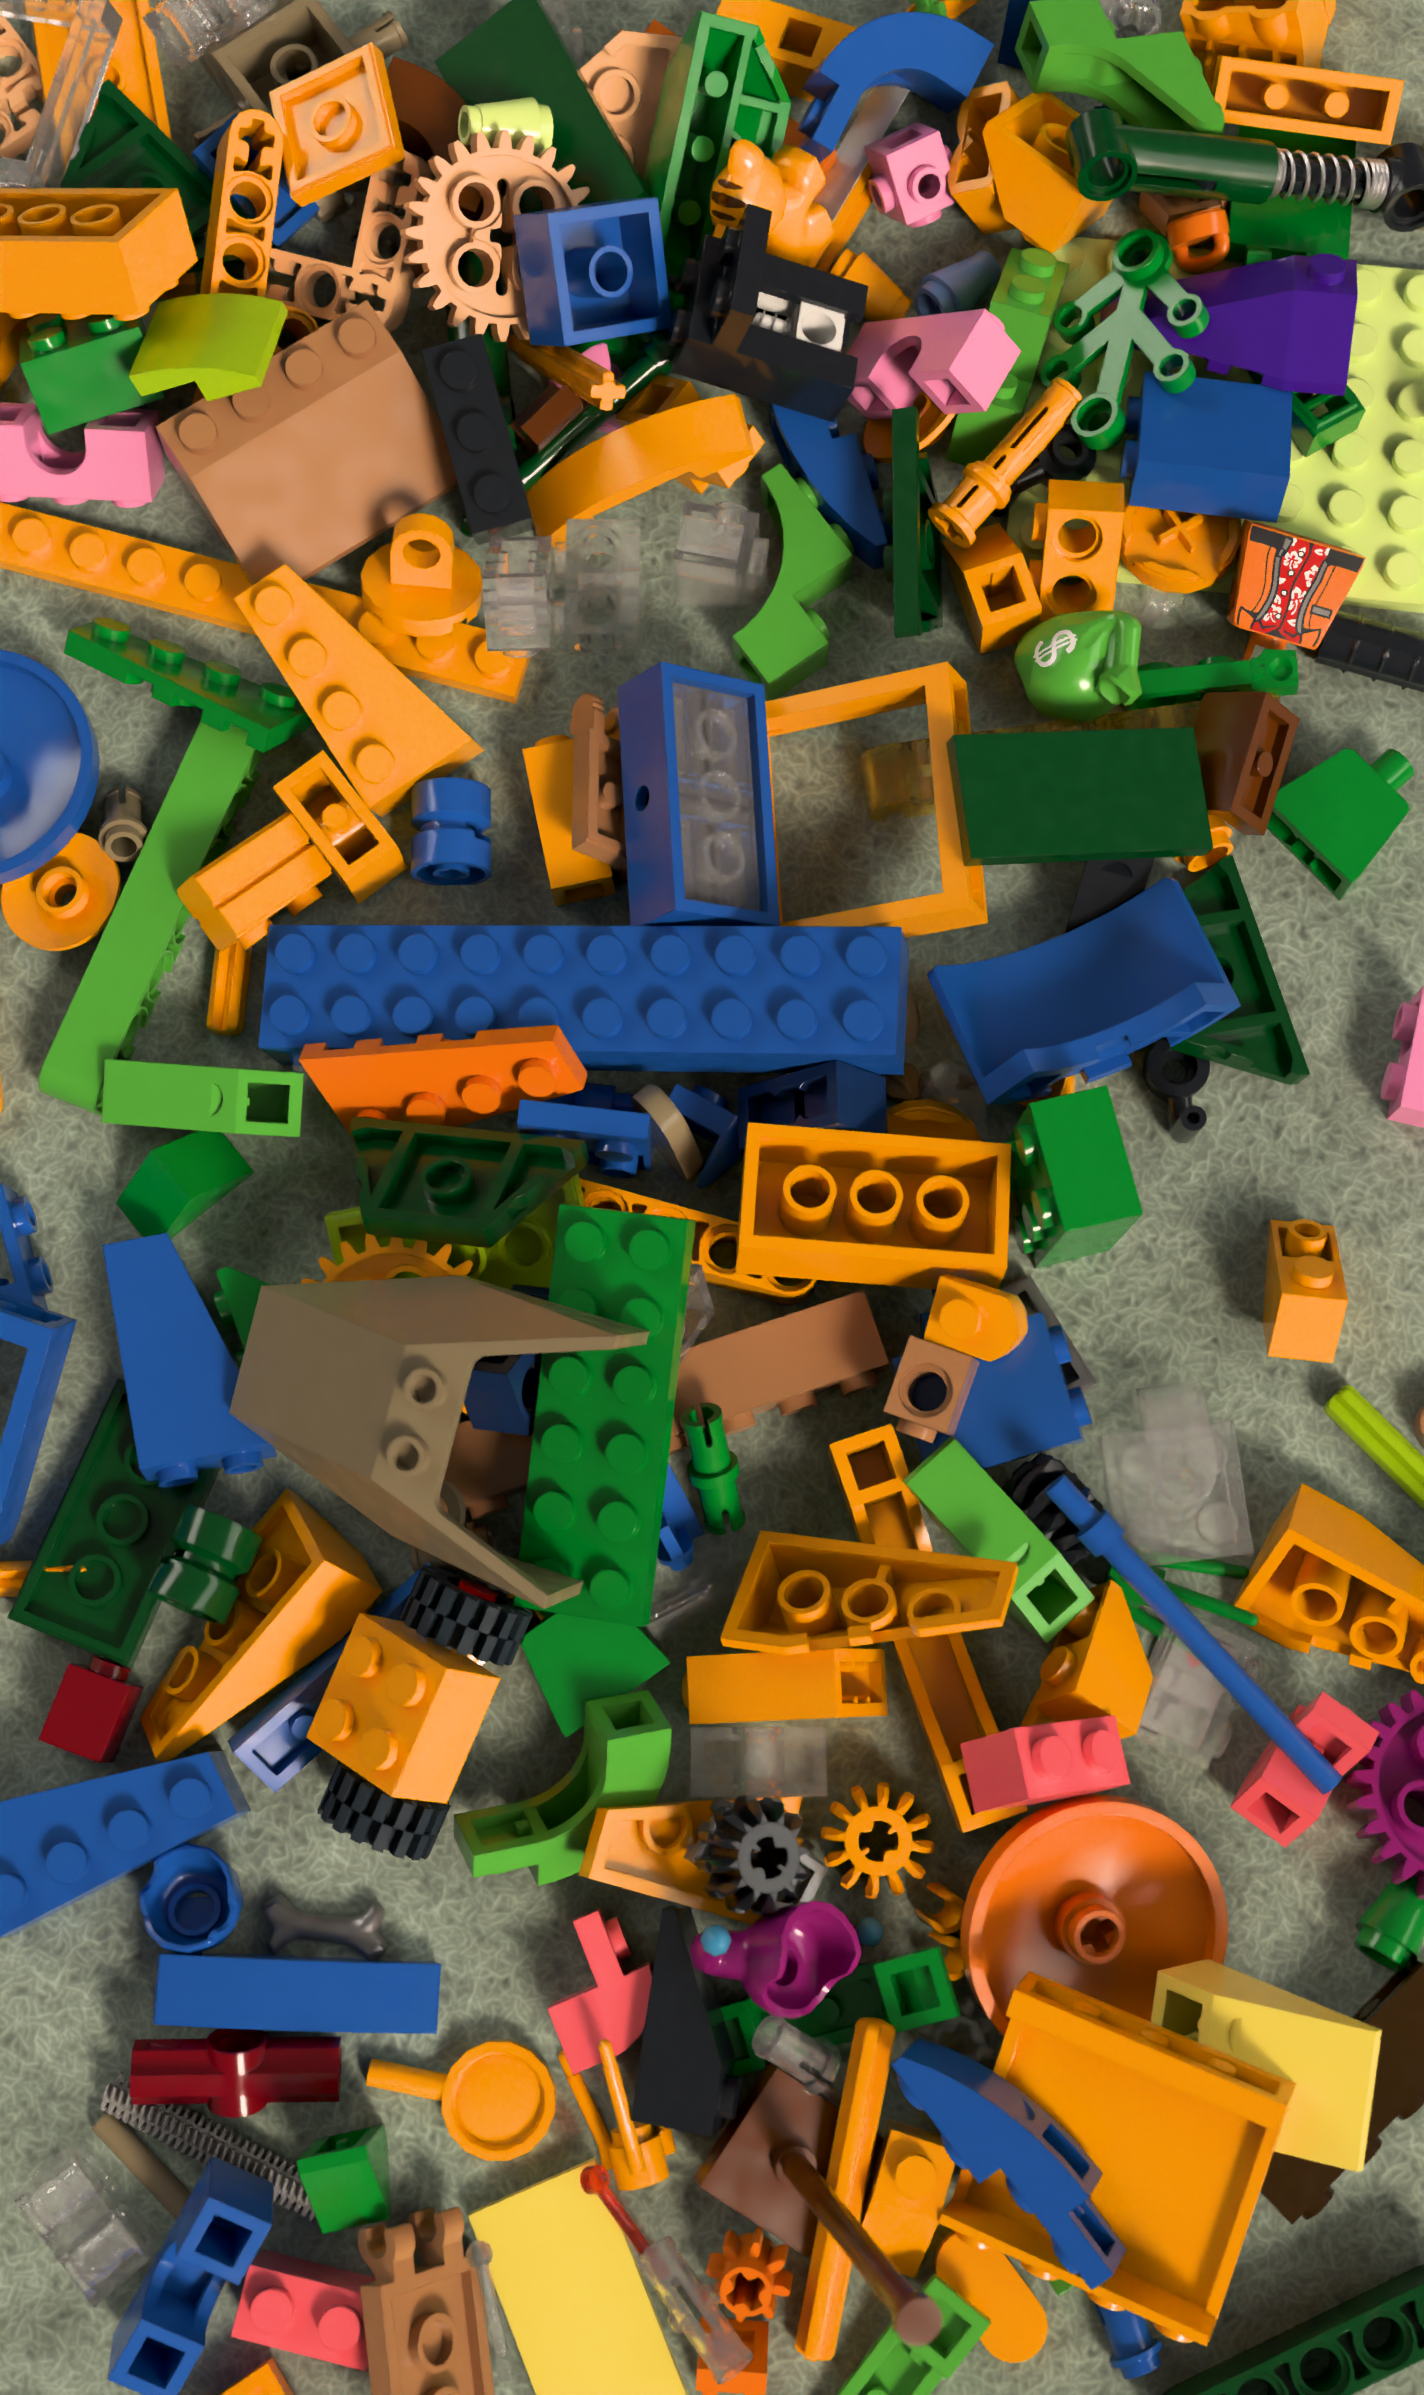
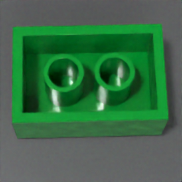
[1006,1085,1143,1269]

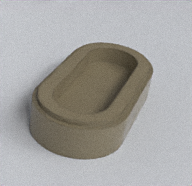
[630,1084,705,1182]

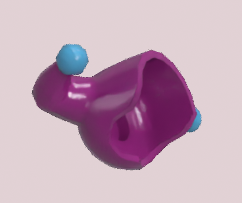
[689,1900,884,2019]

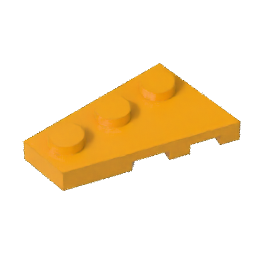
[579,1795,803,1924]

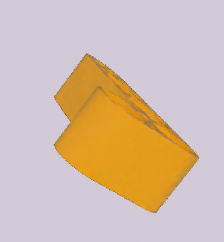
[200,109,319,356]

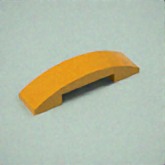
[527,394,755,549]

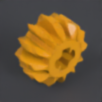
[820,1782,935,1899]

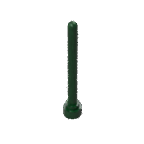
[459,328,675,538]

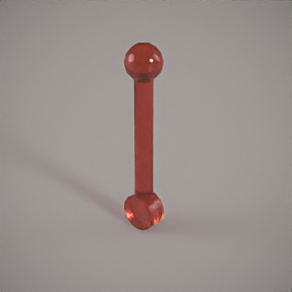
[580,2165,672,2284]

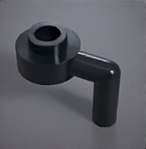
[990,423,1097,517]
[1143,1037,1210,1143]

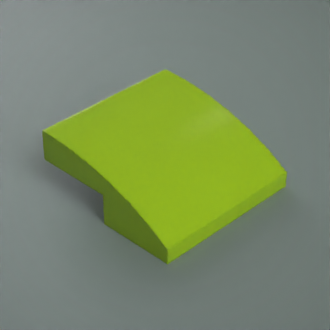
[129,293,288,402]

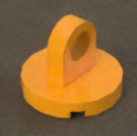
[361,513,483,637]

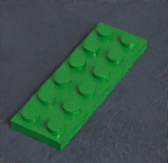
[514,1204,696,1627]

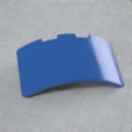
[927,877,1241,1105]

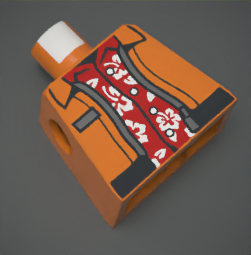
[1227,519,1366,660]

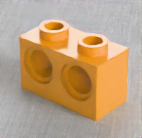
[1028,479,1125,621]

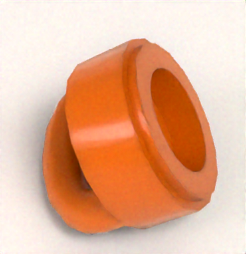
[1166,208,1230,273]

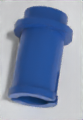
[1090,2299,1163,2379]

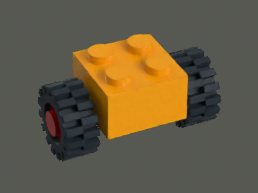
[306,1566,533,1860]

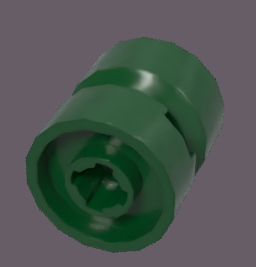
[145,1505,264,1625]

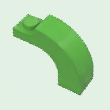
[454,1690,672,1886]

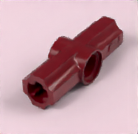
[130,2028,342,2118]

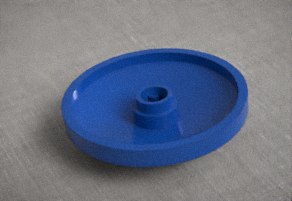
[0,649,100,885]

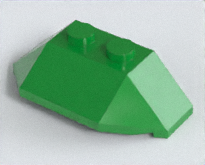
[643,10,792,276]

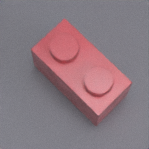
[960,1715,1131,1813]
[231,2249,375,2372]

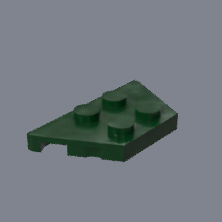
[60,79,273,275]
[883,406,943,638]
[1167,855,1310,1085]
[350,1116,590,1248]

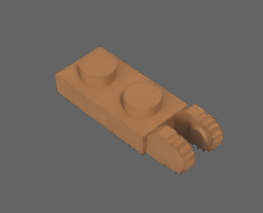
[570,692,627,869]

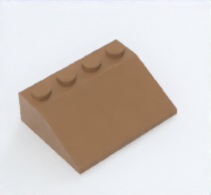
[156,300,458,586]

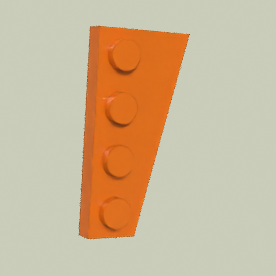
[298,1025,588,1140]

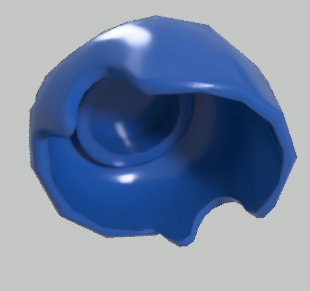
[139,1843,243,1955]

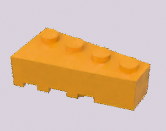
[233,564,485,817]

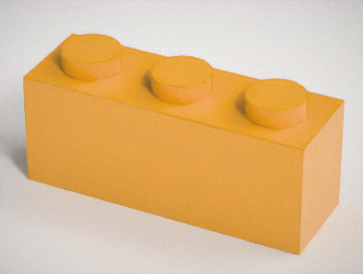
[1211,55,1405,145]

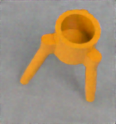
[558,2039,676,2191]

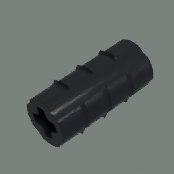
[1314,610,1424,693]

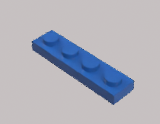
[228,1562,433,1793]

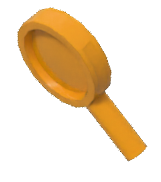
[366,2040,556,2161]

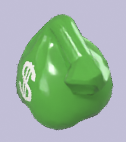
[1013,610,1142,726]

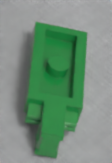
[1125,649,1299,715]

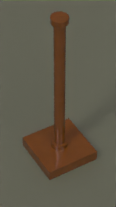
[693,2059,942,2347]

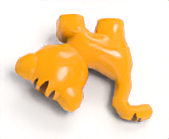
[710,139,834,266]

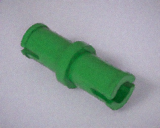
[680,1402,746,1535]

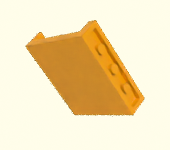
[938,1971,1296,2347]

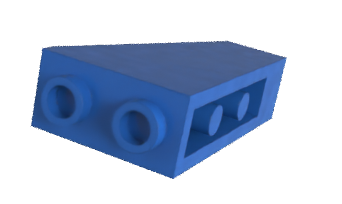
[102,1233,277,1488]

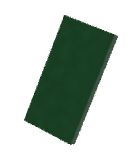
[434,0,652,214]
[946,727,1213,866]
[7,1378,220,1669]

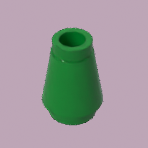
[1353,1876,1424,1972]

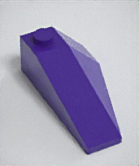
[1099,253,1358,396]

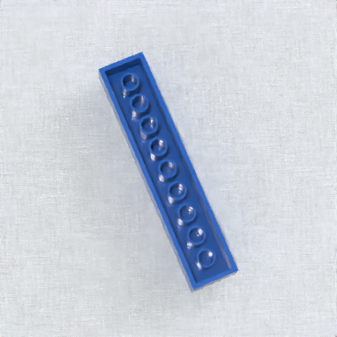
[258,925,909,1075]

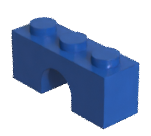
[107,2156,274,2395]

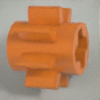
[706,2226,794,2323]

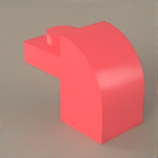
[1230,1691,1380,1848]
[547,1907,654,2075]

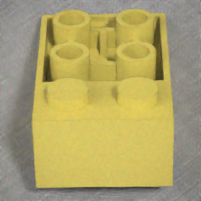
[1151,1959,1382,2172]

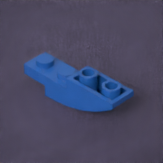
[769,403,893,570]
[891,2037,1126,2291]

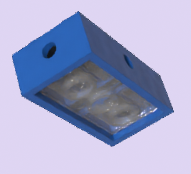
[617,661,780,926]

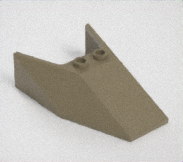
[229,1275,649,1609]

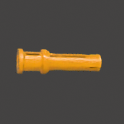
[928,377,1083,548]

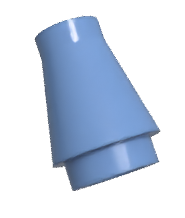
[913,250,1001,316]

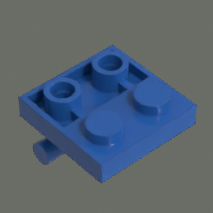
[517,1082,654,1178]

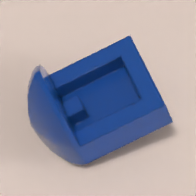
[669,1083,744,1189]

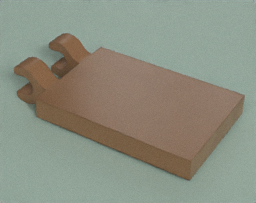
[358,2207,495,2395]

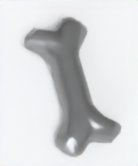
[263,1895,387,1960]

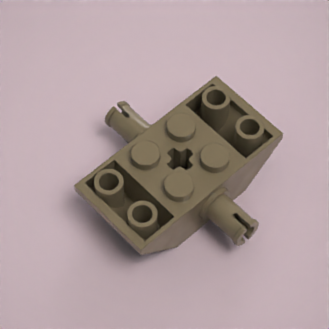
[192,0,408,224]

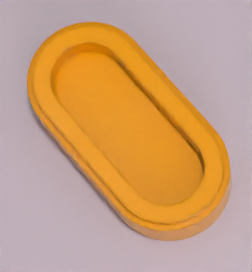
[935,2230,1048,2363]

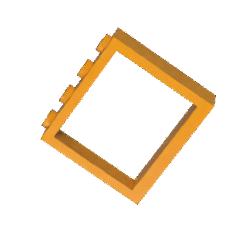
[765,661,988,938]

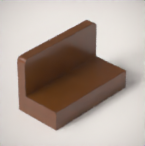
[1194,692,1300,836]

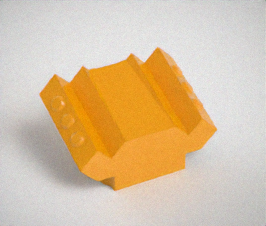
[1180,0,1336,91]

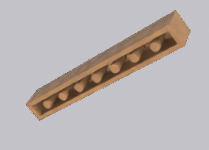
[440,1290,889,1520]

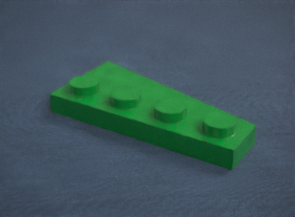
[64,617,312,753]

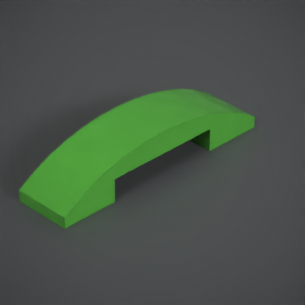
[835,2273,991,2395]

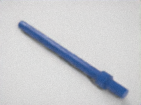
[1045,1474,1342,1794]

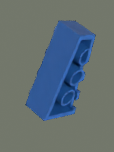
[0,1751,251,1939]

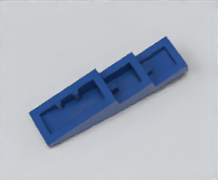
[152,1953,441,2034]

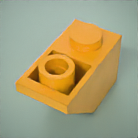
[941,523,1042,655]
[1263,1219,1348,1363]
[1034,1580,1154,1740]

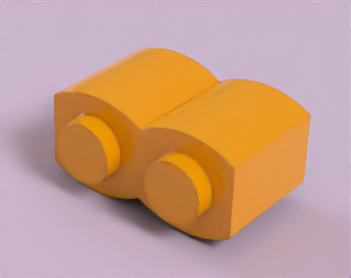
[947,81,1021,235]

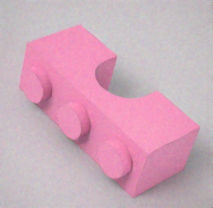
[846,309,1021,420]
[0,402,165,508]

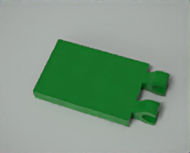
[1224,125,1356,266]

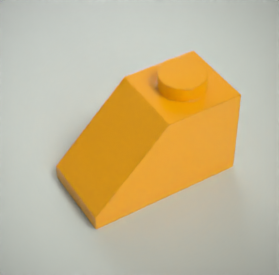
[860,2118,955,2278]

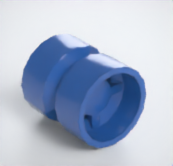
[411,777,491,885]

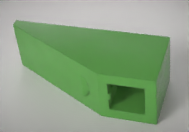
[102,1059,304,1137]
[903,1437,1095,1643]

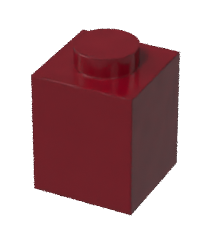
[38,1656,144,1763]

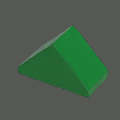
[116,1131,255,1239]
[297,2124,391,2234]

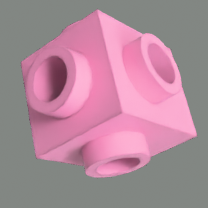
[864,122,957,227]

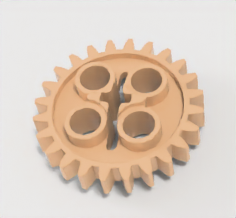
[400,130,590,342]

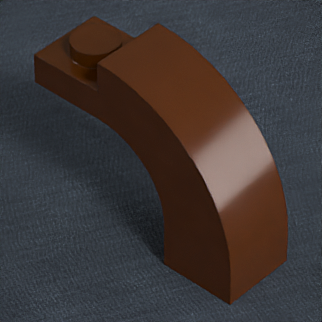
[386,56,484,278]

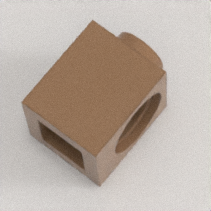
[883,1335,980,1444]

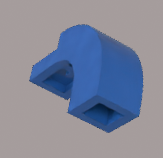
[798,12,994,164]

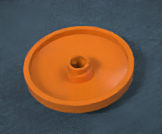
[960,1794,1228,2037]

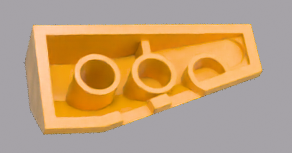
[1232,1483,1424,1684]
[140,1488,383,1762]
[720,1530,1019,1655]

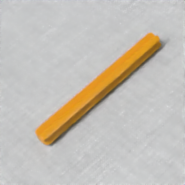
[795,2017,896,2362]

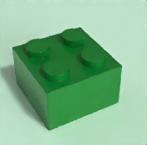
[19,313,165,435]

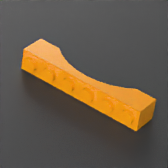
[827,1423,1028,1833]

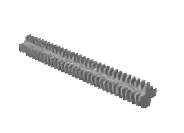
[99,2072,339,2235]

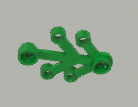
[1040,229,1209,451]

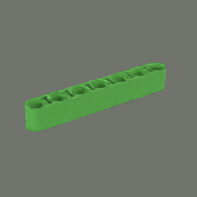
[39,722,271,1115]

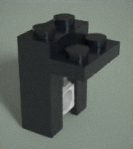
[666,203,868,422]

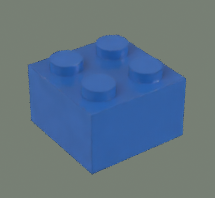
[513,197,672,346]

